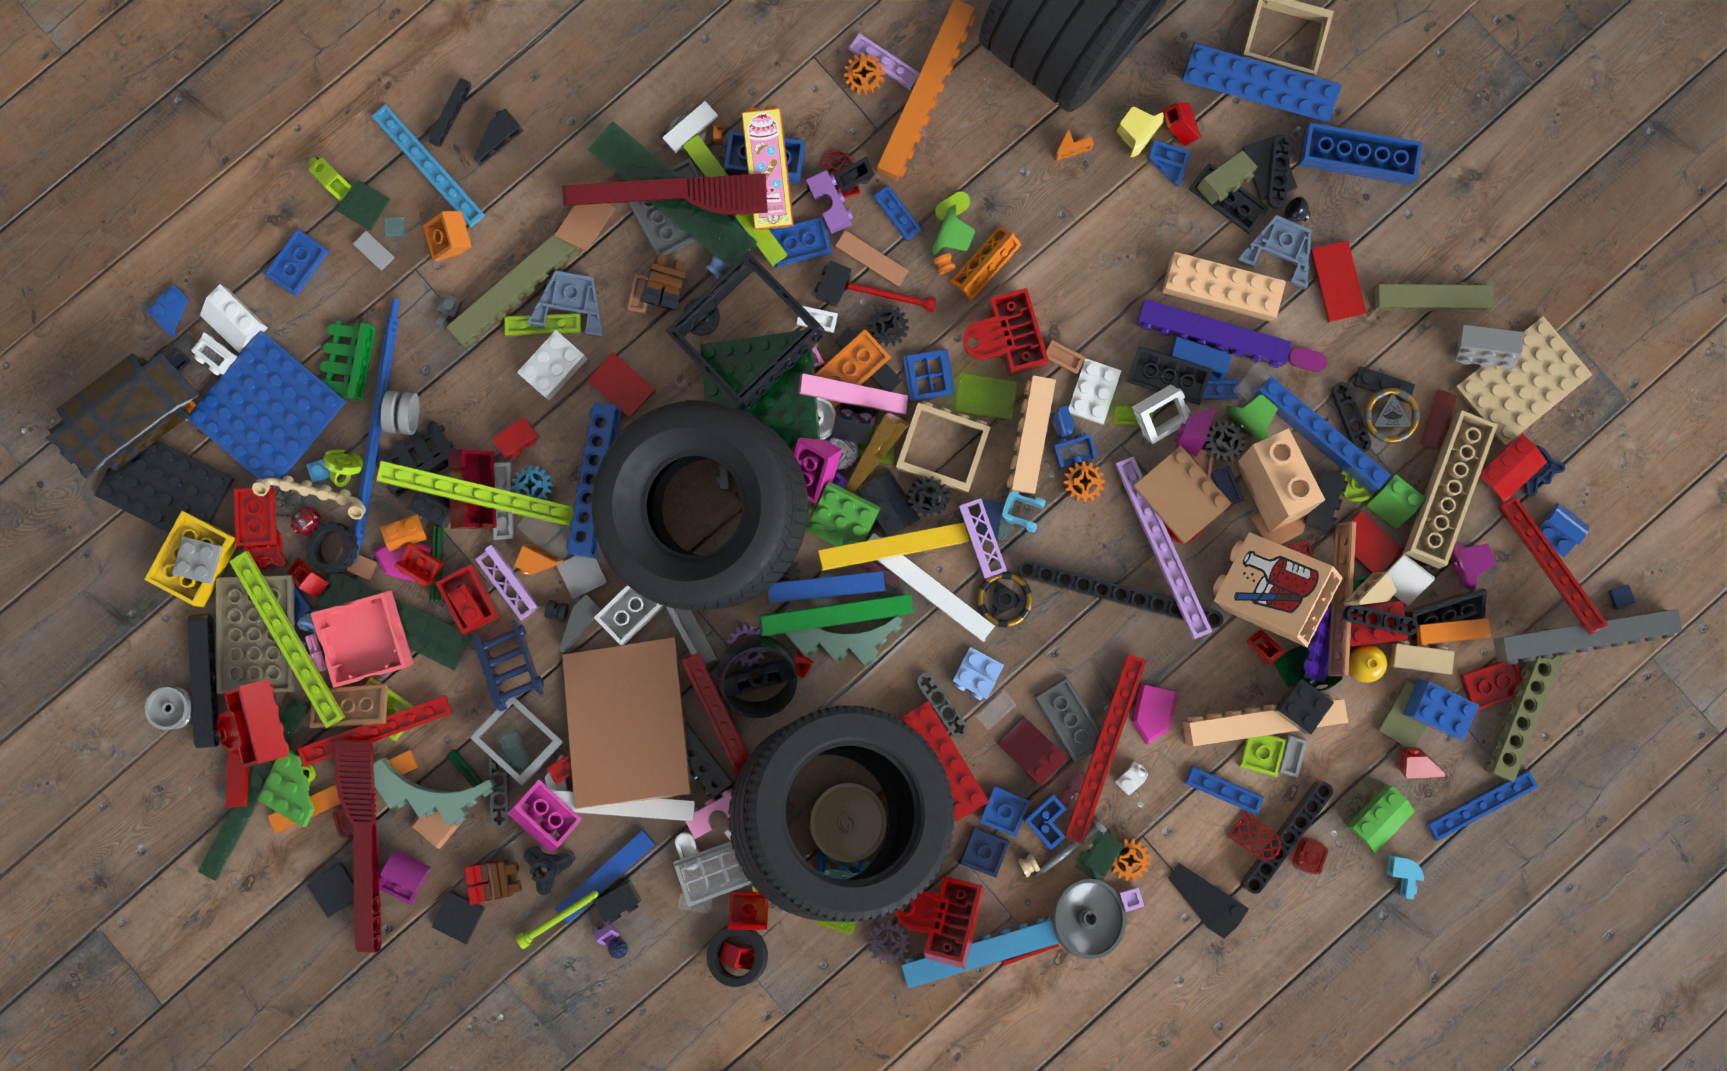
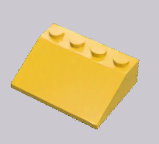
[144,511,236,607]

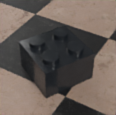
[1273,679,1334,735]

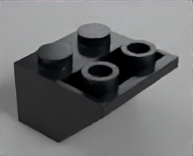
[832,403,879,446]

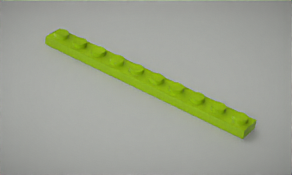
[376,461,574,527]
[229,551,345,728]

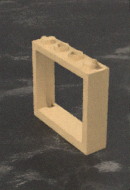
[1241,0,1334,76]
[896,401,991,494]

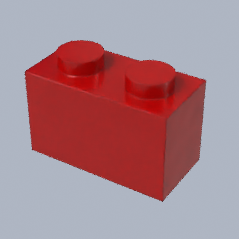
[492,417,540,459]

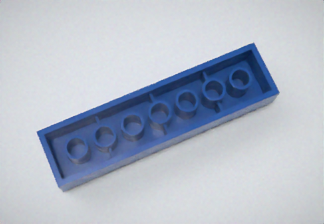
[1182,42,1342,122]

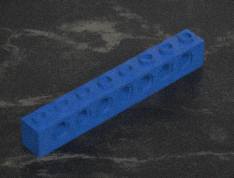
[566,402,622,559]

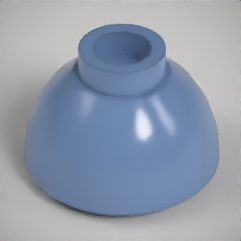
[297,610,317,636]

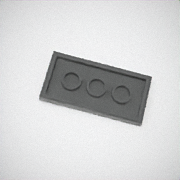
[1034,677,1100,763]

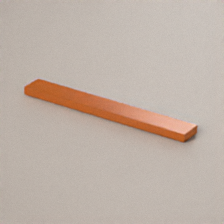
[268,750,419,834]

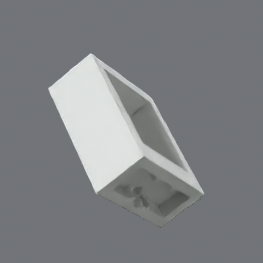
[1132,384,1191,444]

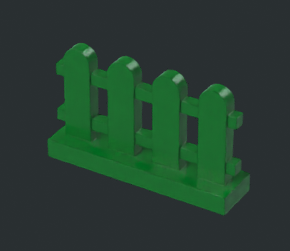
[320,321,376,402]

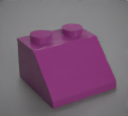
[1174,407,1216,456]

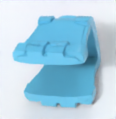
[1002,491,1046,533]

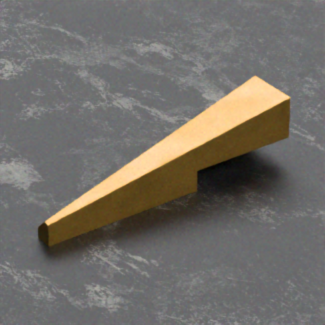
[845,413,910,494]

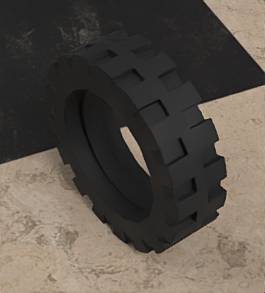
[305,522,359,574]

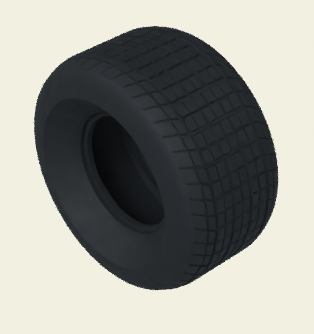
[592,400,808,610]

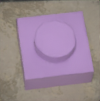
[1119,887,1144,912]

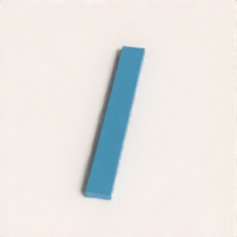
[372,104,486,228]

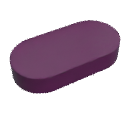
[1288,347,1327,372]

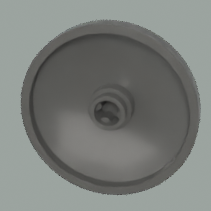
[1052,879,1126,959]

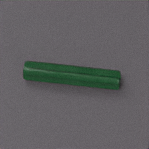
[447,749,484,798]

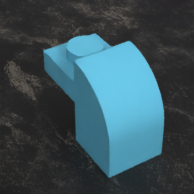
[1387,855,1424,899]

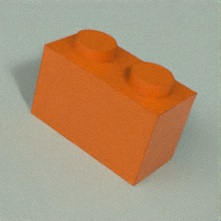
[380,514,427,552]

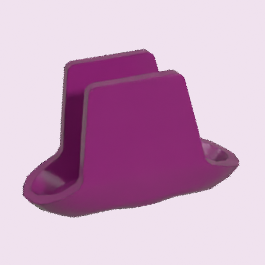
[1450,541,1496,591]

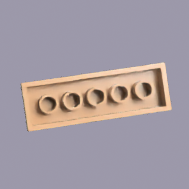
[1162,252,1286,322]
[1006,375,1056,497]

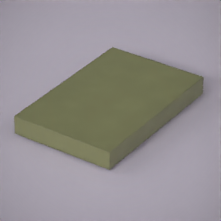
[1377,681,1427,749]

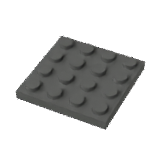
[628,158,726,257]

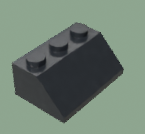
[858,471,920,537]

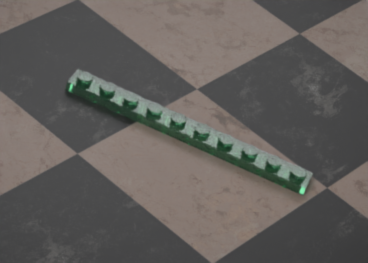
[198,698,310,881]

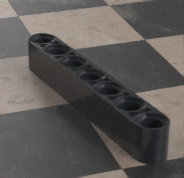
[187,614,220,749]
[1242,781,1333,894]

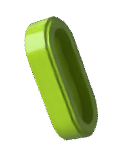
[935,192,970,222]

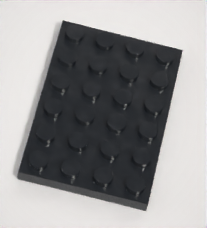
[94,440,234,533]

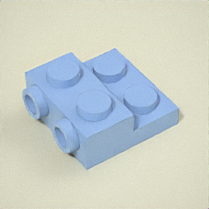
[952,647,1004,701]

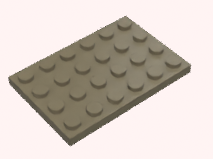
[216,576,295,694]

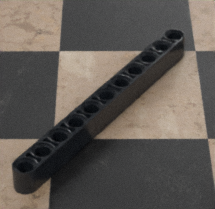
[1017,561,1224,628]

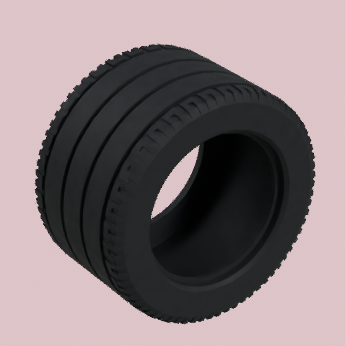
[979,0,1168,112]
[728,705,955,922]

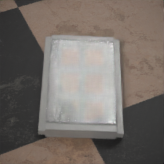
[673,841,752,907]

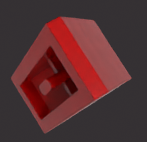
[1246,629,1286,664]

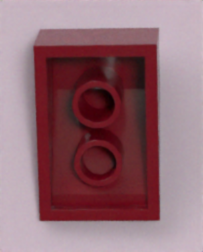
[997,716,1067,786]

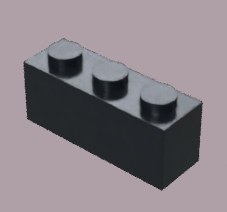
[1306,469,1348,532]

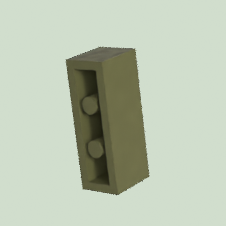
[1197,151,1258,204]

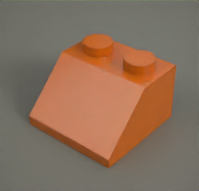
[423,211,471,261]

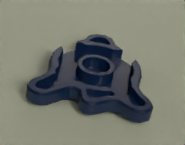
[1524,445,1565,497]

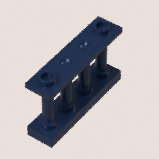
[472,620,544,712]

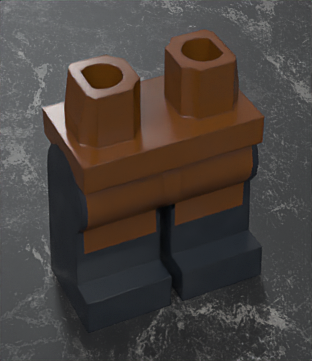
[640,254,686,312]

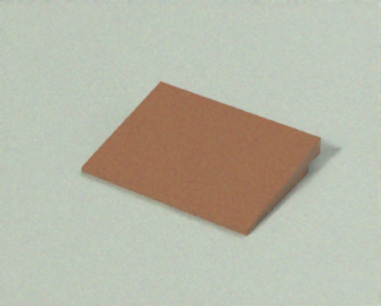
[562,637,691,809]

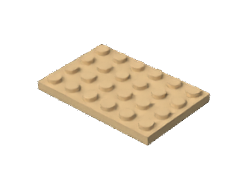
[1454,316,1593,446]

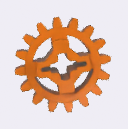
[844,53,885,96]
[1063,461,1105,503]
[1108,838,1151,881]

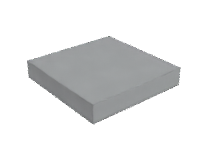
[557,556,608,600]

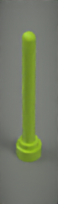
[516,891,599,949]

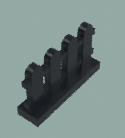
[376,422,456,497]

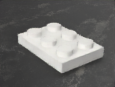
[1068,358,1122,425]

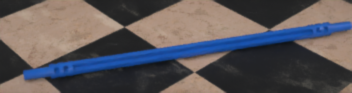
[353,299,400,563]

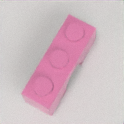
[686,788,732,839]

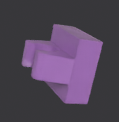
[593,920,620,947]

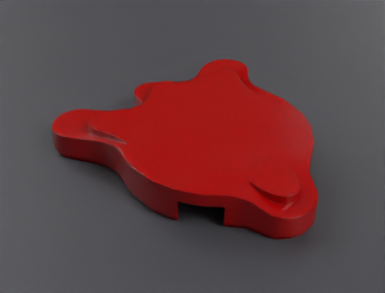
[243,528,288,569]

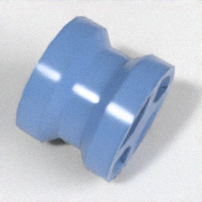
[705,256,729,279]

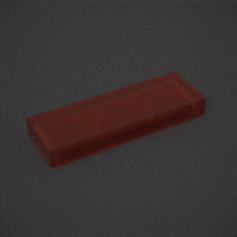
[1420,389,1457,450]

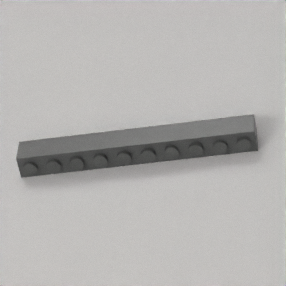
[1493,609,1682,665]

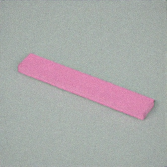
[798,374,908,415]

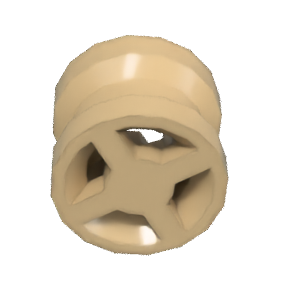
[1017,853,1040,877]

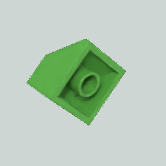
[1366,474,1426,530]

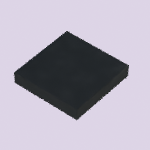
[307,863,354,918]
[432,891,485,944]

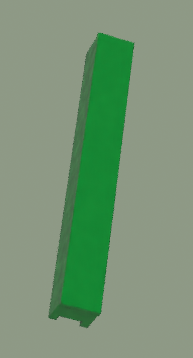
[758,593,914,636]

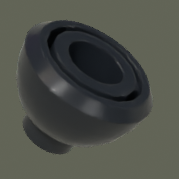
[1285,196,1311,222]

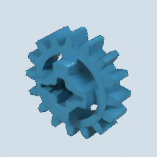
[511,465,554,501]

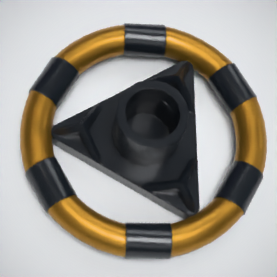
[977,572,1033,628]

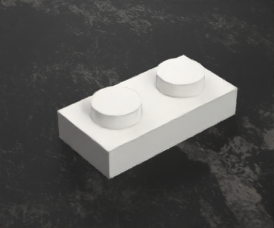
[797,306,838,333]

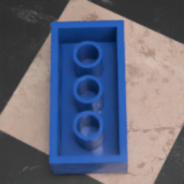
[724,131,806,184]

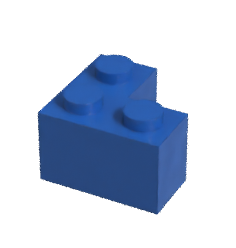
[1023,793,1066,850]

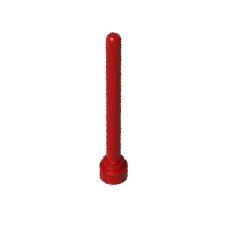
[847,282,937,313]

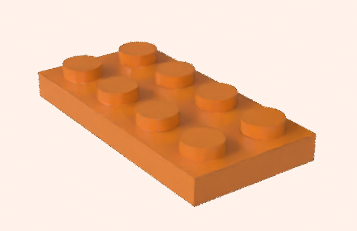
[815,329,891,409]

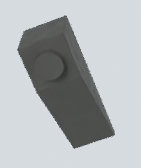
[559,594,603,652]

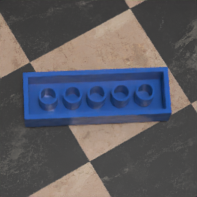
[1299,123,1423,185]

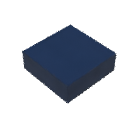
[1608,585,1635,609]

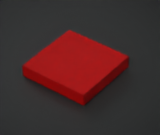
[728,891,769,930]

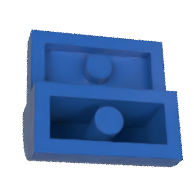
[1538,502,1590,557]

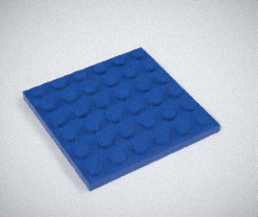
[187,330,347,488]

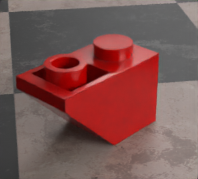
[1163,102,1202,146]

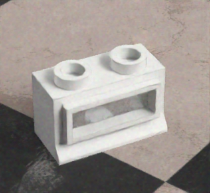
[191,332,238,375]

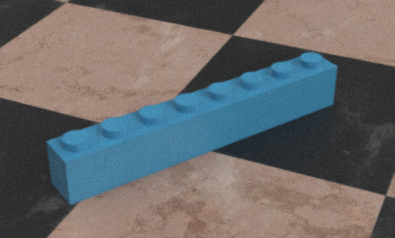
[902,917,1059,989]

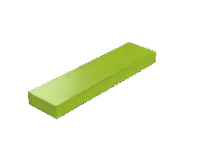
[504,313,582,336]

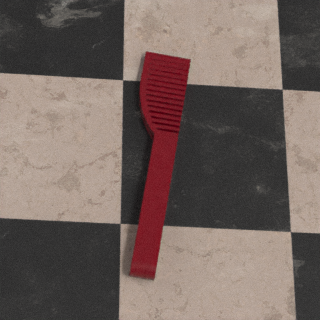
[562,174,768,215]
[335,740,382,953]

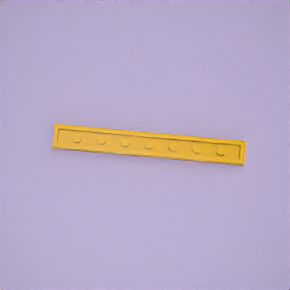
[817,522,970,571]

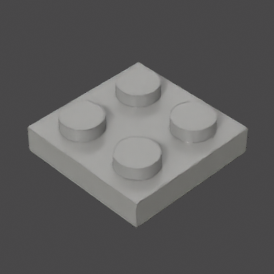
[172,537,223,584]

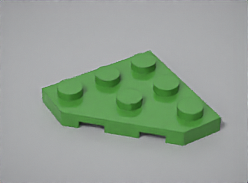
[257,749,315,827]

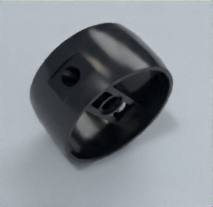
[718,634,797,718]

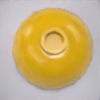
[1349,645,1387,683]

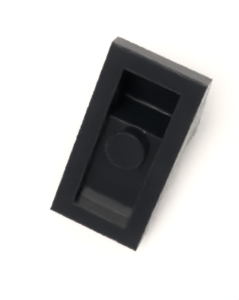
[835,157,875,192]

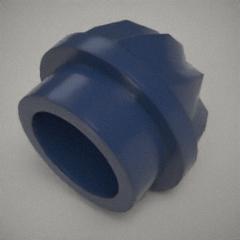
[608,939,628,959]

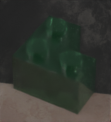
[1075,831,1125,880]

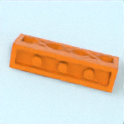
[950,226,1021,301]

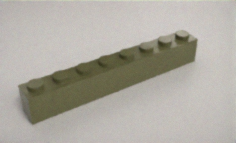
[447,234,580,347]

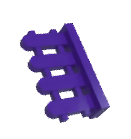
[1304,603,1331,682]

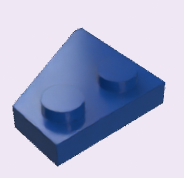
[1148,140,1191,187]
[146,284,189,337]

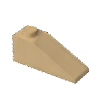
[1343,572,1397,606]

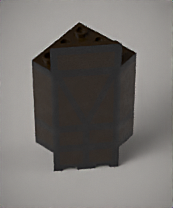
[46,353,199,479]

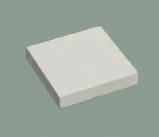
[1386,554,1435,606]

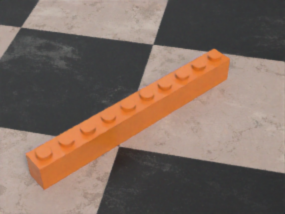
[877,0,976,181]

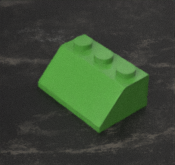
[1346,784,1415,853]

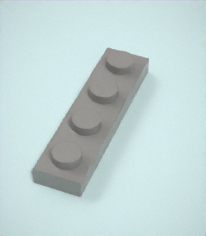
[493,462,514,540]

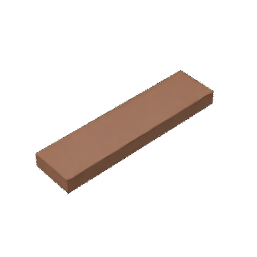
[835,230,909,288]

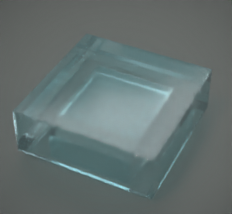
[385,217,406,238]

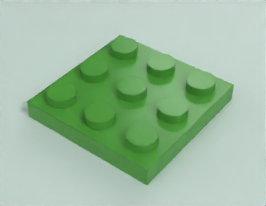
[806,482,881,547]

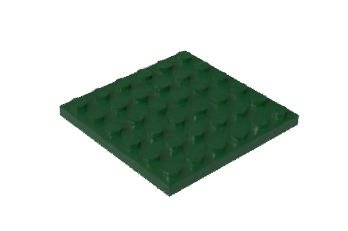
[700,330,820,448]

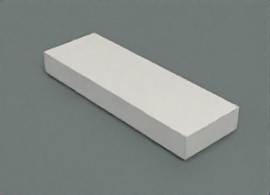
[663,101,718,153]

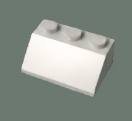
[200,284,268,354]

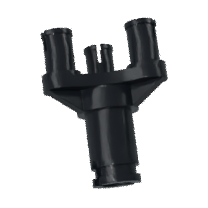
[524,847,575,895]

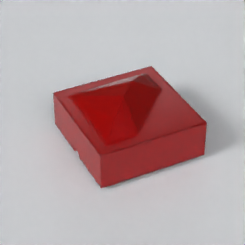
[793,651,814,679]

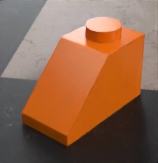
[514,543,563,575]

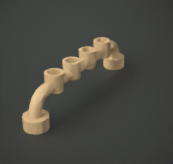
[252,475,366,519]

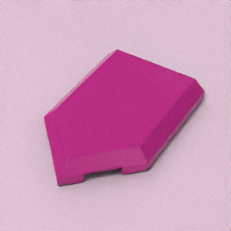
[372,543,431,582]
[1132,684,1178,744]

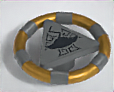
[1364,388,1420,443]

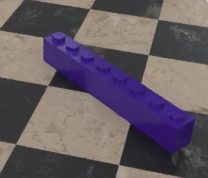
[1136,299,1292,368]

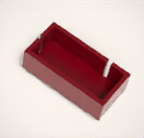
[448,449,497,530]

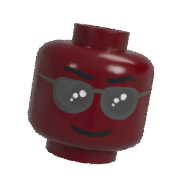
[290,507,321,535]

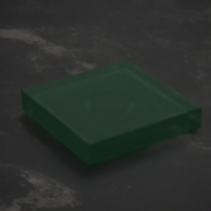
[337,179,390,231]

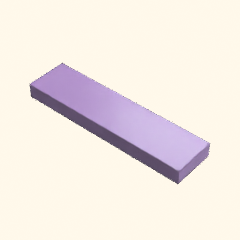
[848,33,920,91]

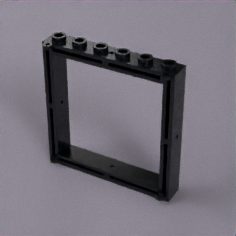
[666,252,826,412]

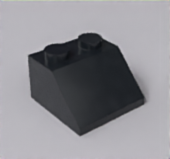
[407,491,450,528]

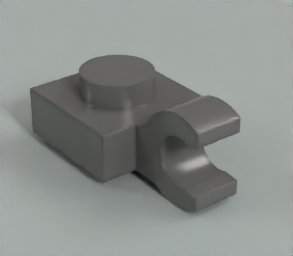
[436,293,463,329]

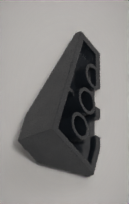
[1169,863,1249,939]

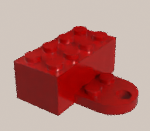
[963,288,1049,376]
[217,679,289,768]
[895,876,984,969]

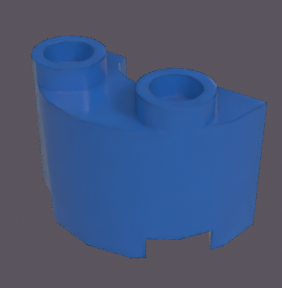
[1049,405,1075,439]

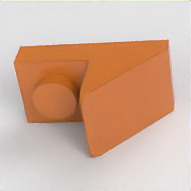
[1055,129,1094,161]

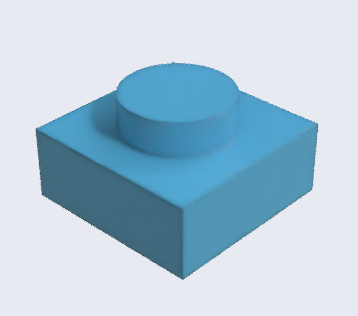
[307,459,331,484]

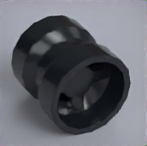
[544,599,569,622]

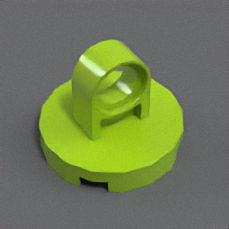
[323,449,363,487]

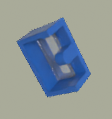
[1052,433,1097,469]

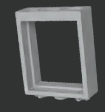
[470,697,564,786]

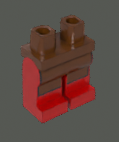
[464,860,522,905]

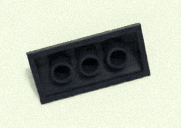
[1404,588,1487,640]

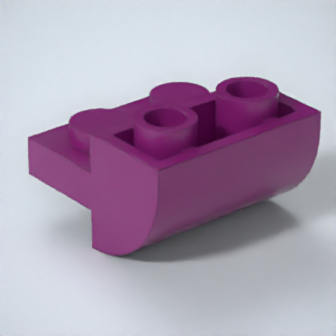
[380,850,431,905]

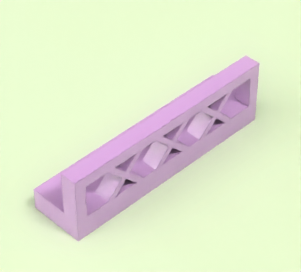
[959,498,1007,579]
[475,545,540,621]

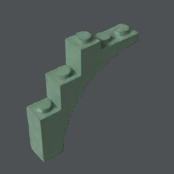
[786,608,903,665]
[373,758,497,826]

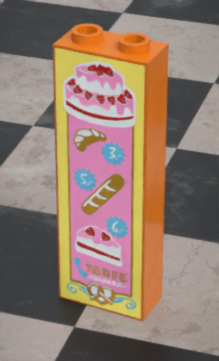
[742,106,794,231]

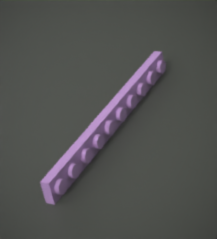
[1115,456,1212,640]

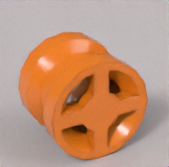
[933,253,956,275]

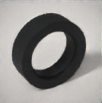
[707,928,768,987]

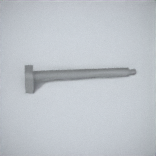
[1036,815,1107,876]

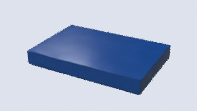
[769,216,832,267]
[264,229,329,297]

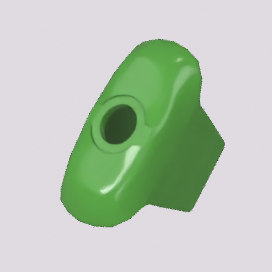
[932,204,975,256]
[1227,395,1278,442]

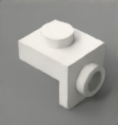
[1115,761,1148,795]

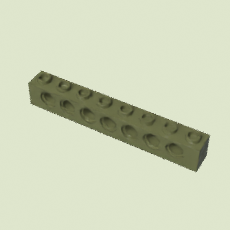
[1485,629,1563,782]

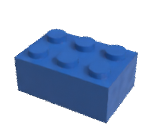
[1403,679,1479,741]

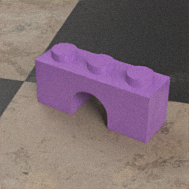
[806,170,853,234]

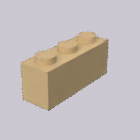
[1388,641,1455,675]

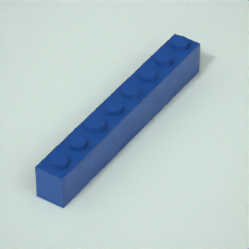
[1254,376,1390,494]

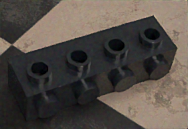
[684,721,733,798]

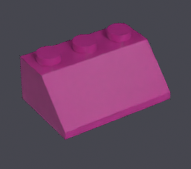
[794,438,842,504]
[507,780,582,853]

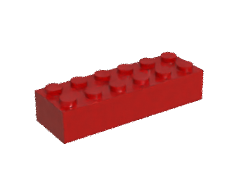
[899,701,989,822]

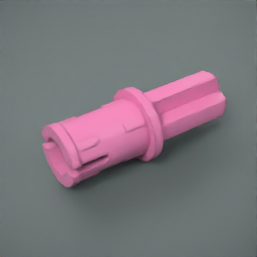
[304,634,327,672]

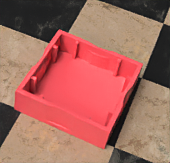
[310,590,414,688]

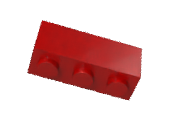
[1479,433,1547,503]

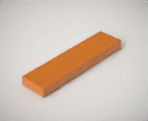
[1417,618,1491,645]

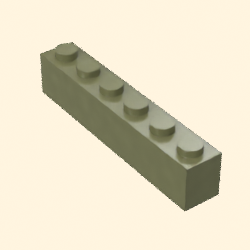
[1374,281,1494,312]

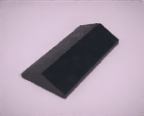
[1189,163,1269,234]
[1127,346,1213,405]

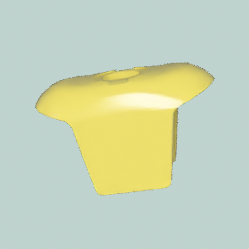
[1116,107,1164,157]

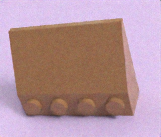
[1133,445,1232,544]

